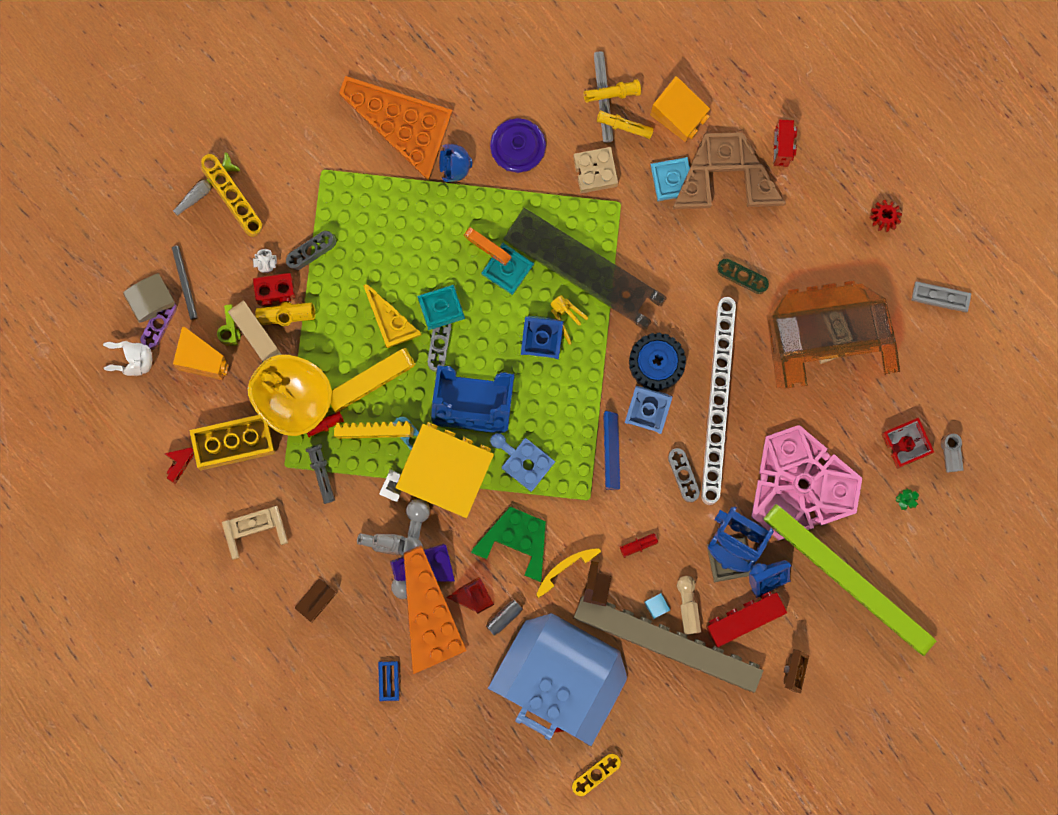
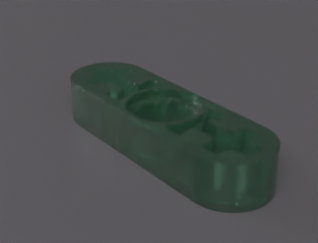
[717,259,769,294]

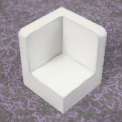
[379,470,401,502]

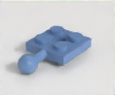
[490,433,555,492]

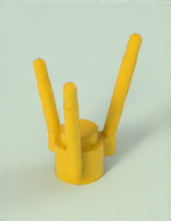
[550,295,588,345]

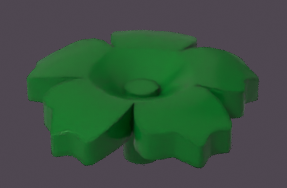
[896,489,919,511]

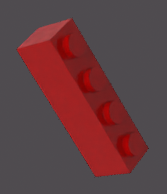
[706,591,787,648]

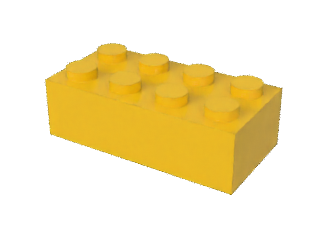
[189,415,276,471]

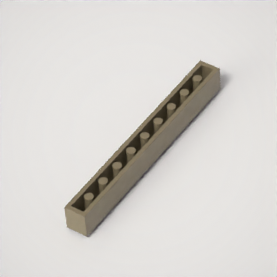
[573,596,763,693]

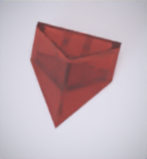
[446,577,494,614]

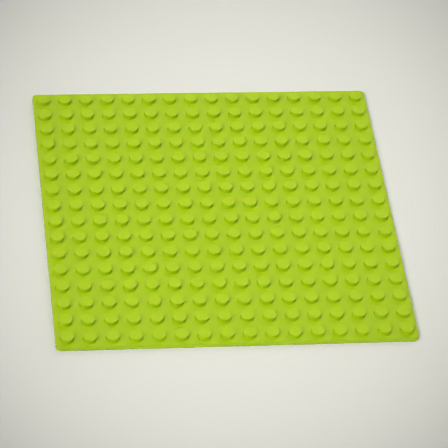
[285,170,621,500]

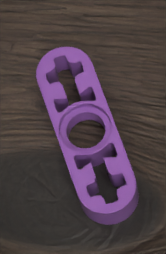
[141,303,177,350]

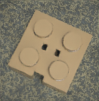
[573,147,618,194]

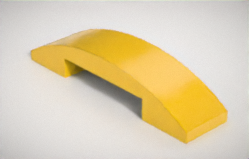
[536,548,601,599]

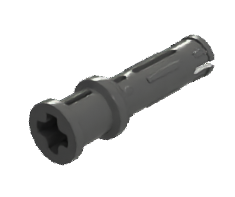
[305,444,335,504]

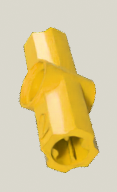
[255,302,315,326]

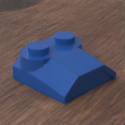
[521,316,563,360]
[749,560,791,598]

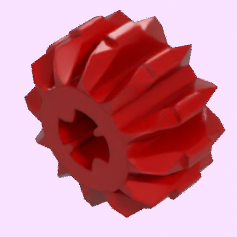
[869,200,902,232]

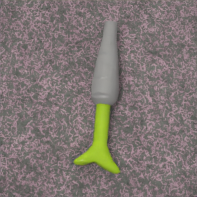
[173,152,240,216]

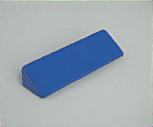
[603,411,620,490]

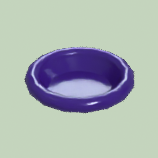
[490,118,546,173]

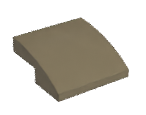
[123,273,175,323]

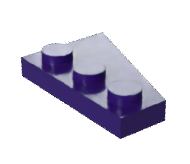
[390,544,455,581]

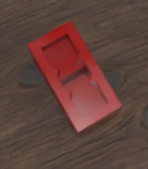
[253,273,295,306]

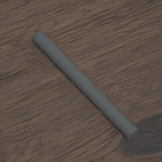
[172,246,198,320]

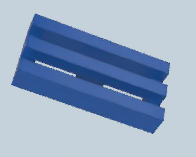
[378,661,399,701]

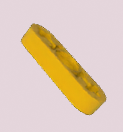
[572,754,621,796]

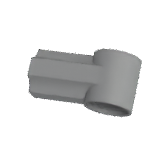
[941,434,963,472]

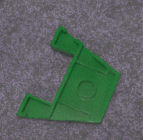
[471,507,546,582]

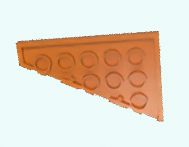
[339,76,452,180]

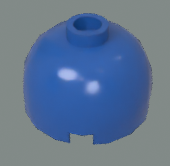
[439,144,472,182]

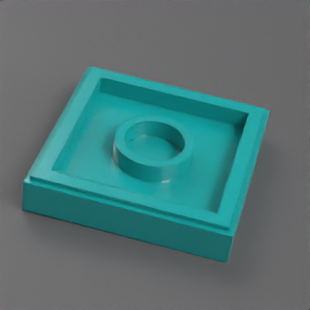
[481,243,534,296]
[417,285,465,330]

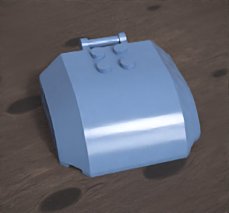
[488,613,628,746]

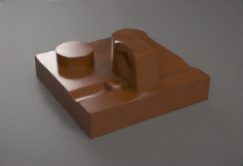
[783,649,809,694]

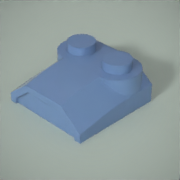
[625,386,672,434]

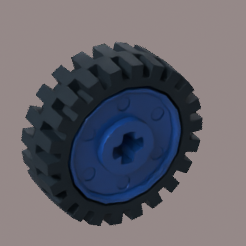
[629,333,686,391]

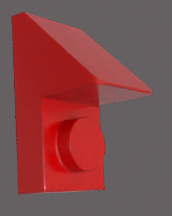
[165,447,194,484]

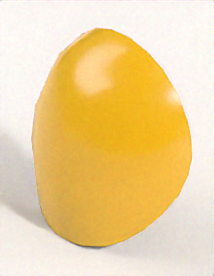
[248,355,332,436]

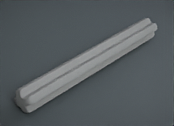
[594,51,613,143]

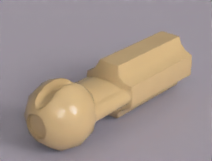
[677,576,701,634]

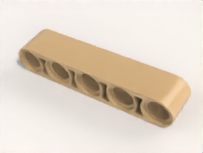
[228,300,282,362]

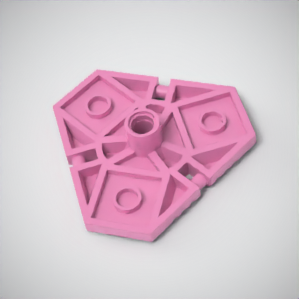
[751,425,862,541]

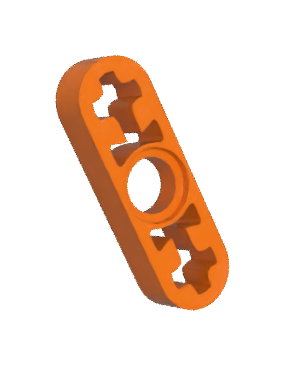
[464,227,512,266]

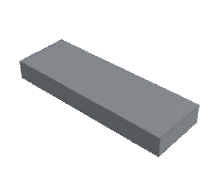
[911,282,971,313]

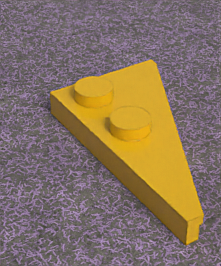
[363,284,421,348]

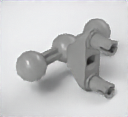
[357,499,430,599]

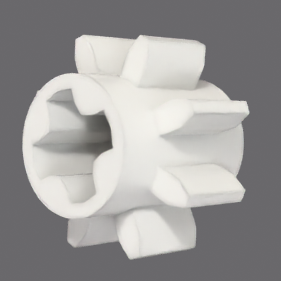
[253,249,277,273]

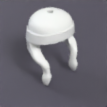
[103,341,153,376]

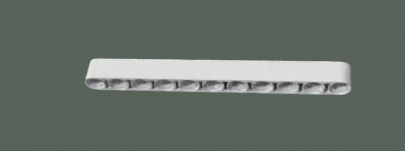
[701,297,736,505]

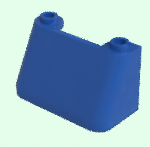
[431,366,514,433]

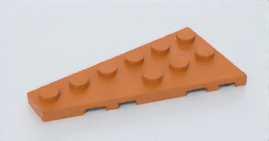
[403,546,467,674]

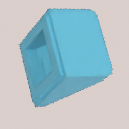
[644,593,670,619]

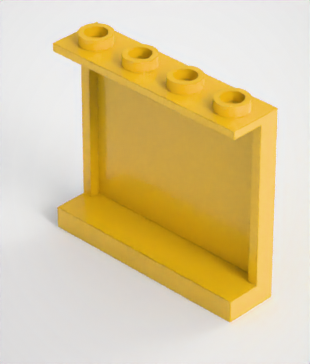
[395,422,494,518]

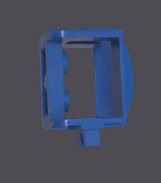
[708,506,774,572]

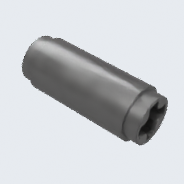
[486,600,523,636]

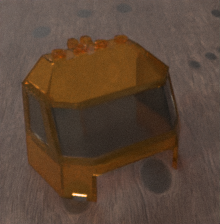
[767,280,900,388]

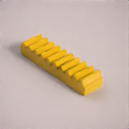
[334,421,414,439]

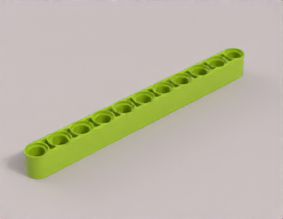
[763,504,937,656]

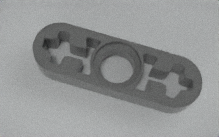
[286,231,337,270]

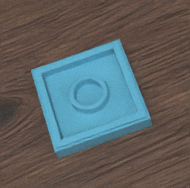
[650,157,690,202]

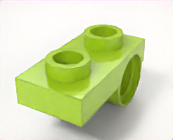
[217,304,241,346]

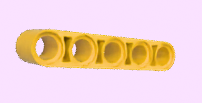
[201,154,262,237]
[330,348,416,413]

